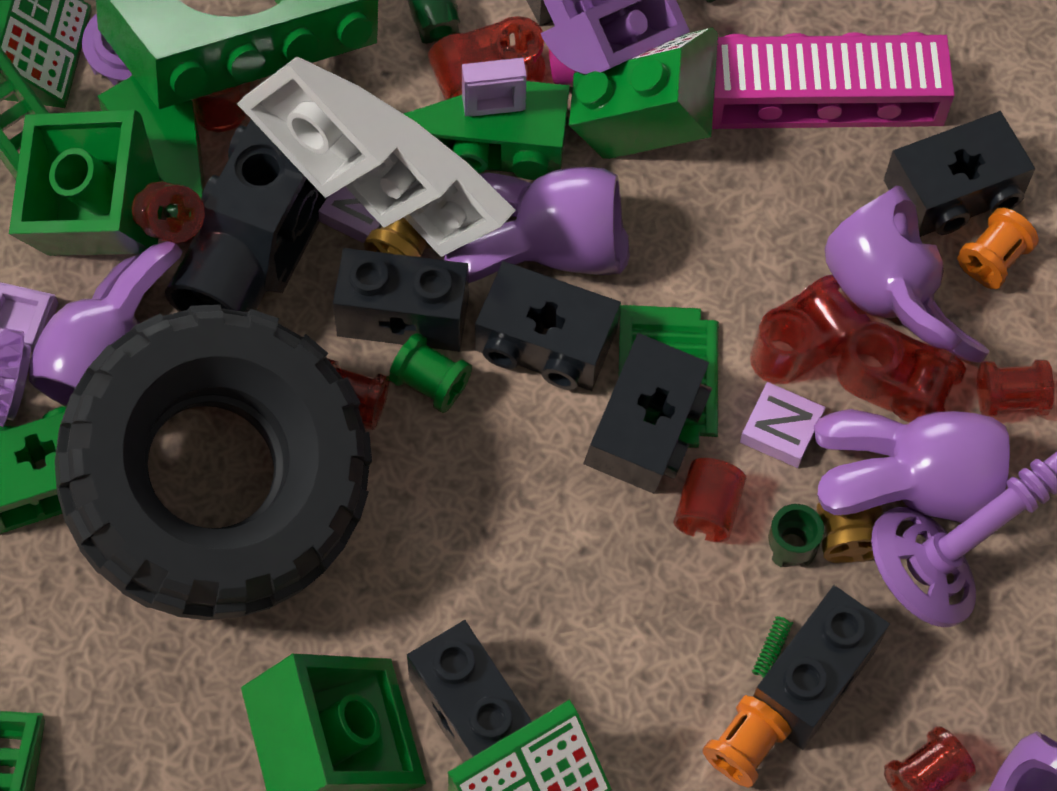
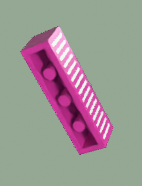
[712,32,955,129]

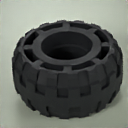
[55,305,372,620]

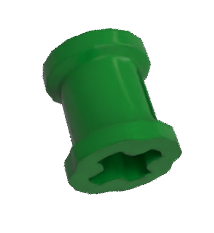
[388,333,472,413]

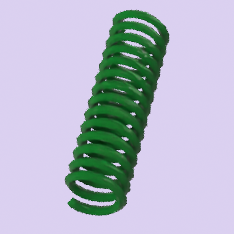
[752,616,793,678]

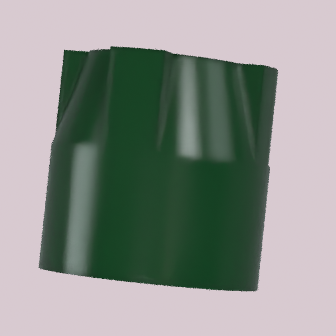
[407,0,460,44]
[768,504,824,567]

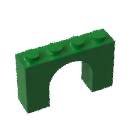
[96,0,378,109]

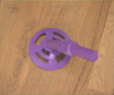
[871,452,1057,627]

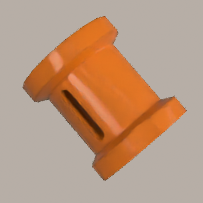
[957,207,1039,289]
[703,695,791,788]

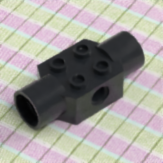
[165,119,328,312]

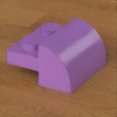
[540,0,690,74]

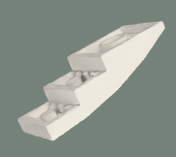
[237,57,515,257]

